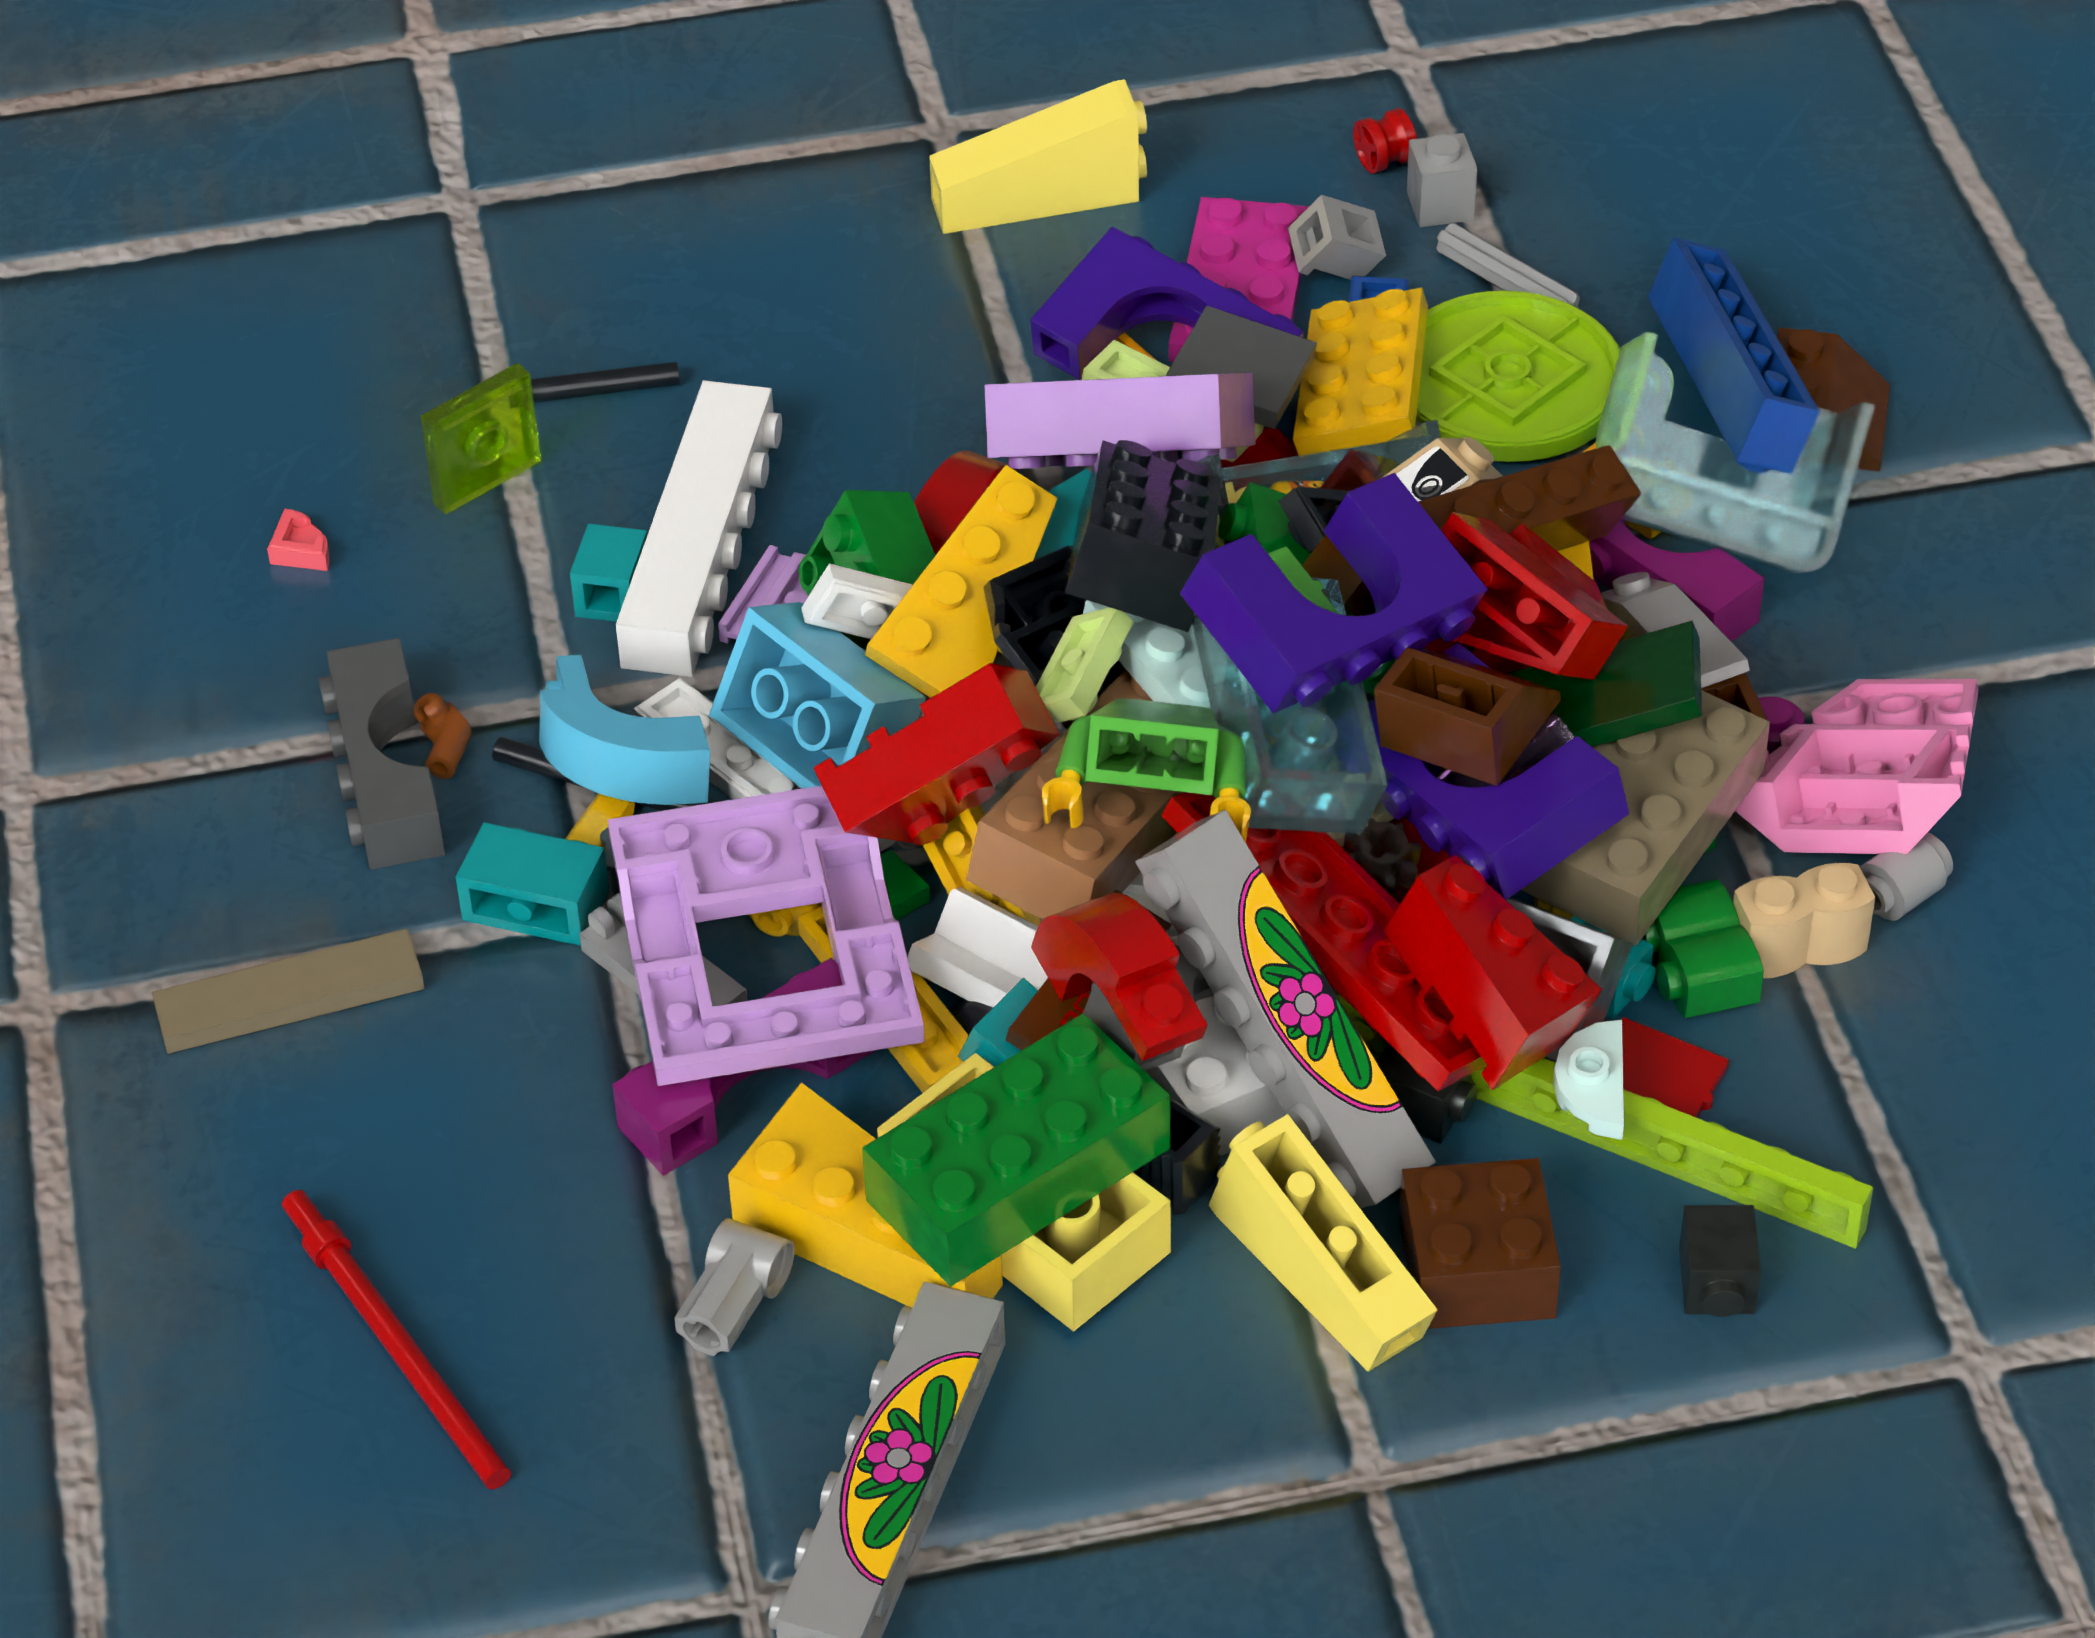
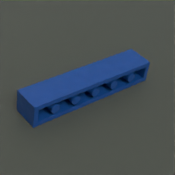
[1648,237,1820,474]

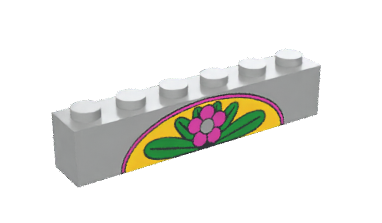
[1135,809,1436,1208]
[768,1282,1005,1638]

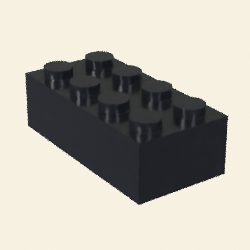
[1065,440,1221,632]

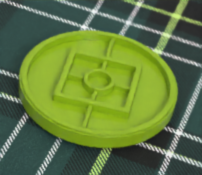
[1416,291,1625,462]

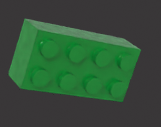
[862,1013,1170,1287]

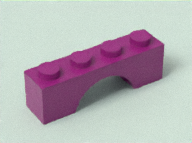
[1589,514,1764,642]
[612,958,877,1176]

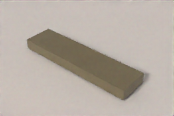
[152,928,425,1054]

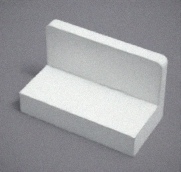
[907,887,1048,1007]

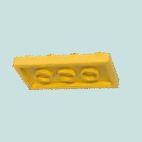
[1293,287,1428,459]

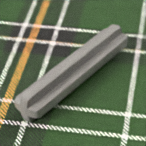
[1436,223,1580,309]

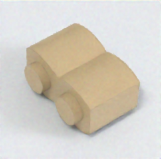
[1733,863,1875,978]

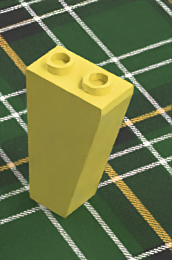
[929,79,1147,234]
[1208,1114,1437,1372]

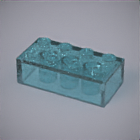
[1192,578,1388,834]

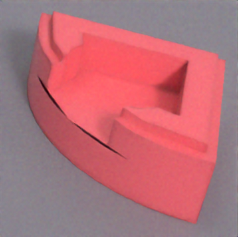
[267,509,330,571]

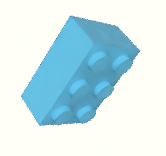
[709,602,926,788]

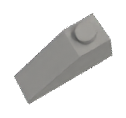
[1601,572,1750,688]

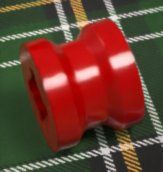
[1353,108,1417,174]

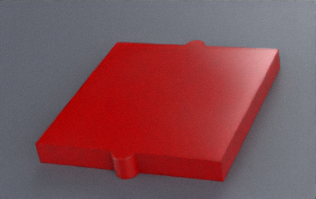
[1622,1017,1729,1118]

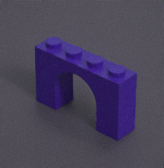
[1030,226,1303,380]
[1180,473,1488,714]
[1335,643,1630,900]

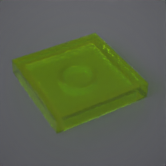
[420,362,541,514]

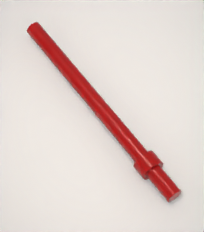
[282,1189,511,1490]

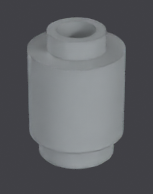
[1860,832,1953,921]

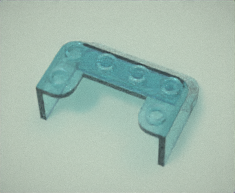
[1596,332,1875,574]

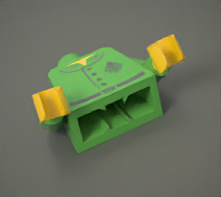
[1042,698,1251,841]

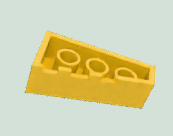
[728,1082,1003,1307]

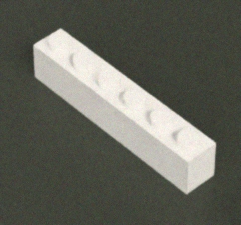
[616,380,782,677]

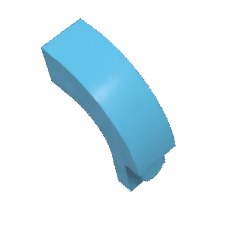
[539,655,710,805]

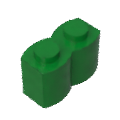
[1642,879,1764,1018]

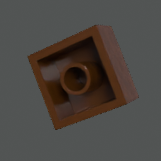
[1399,1158,1561,1329]

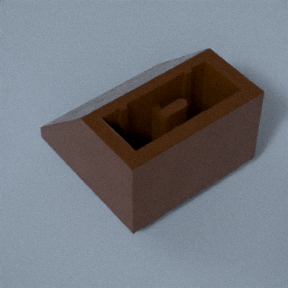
[1374,647,1561,786]

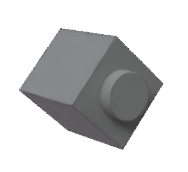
[1407,133,1477,228]

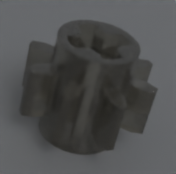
[1343,818,1422,897]

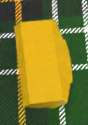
[565,793,635,853]

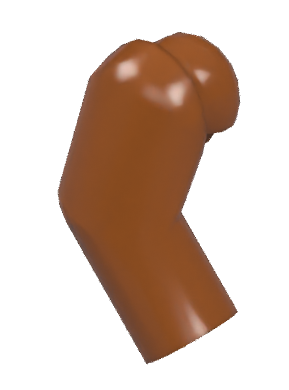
[413,693,471,779]

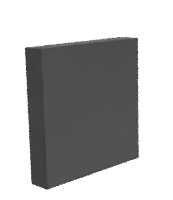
[1166,306,1317,429]

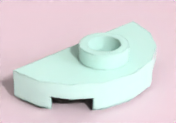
[1553,1020,1624,1140]

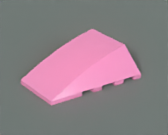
[1735,679,1979,854]

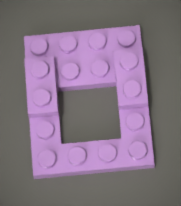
[607,785,924,1086]

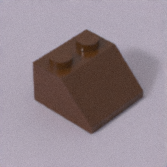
[1777,327,1890,472]

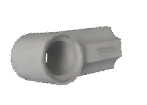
[674,1218,795,1357]

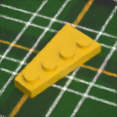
[865,465,1057,698]

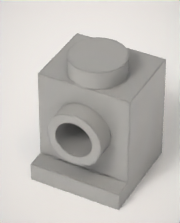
[1288,194,1386,280]

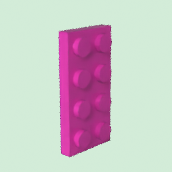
[1169,197,1309,362]

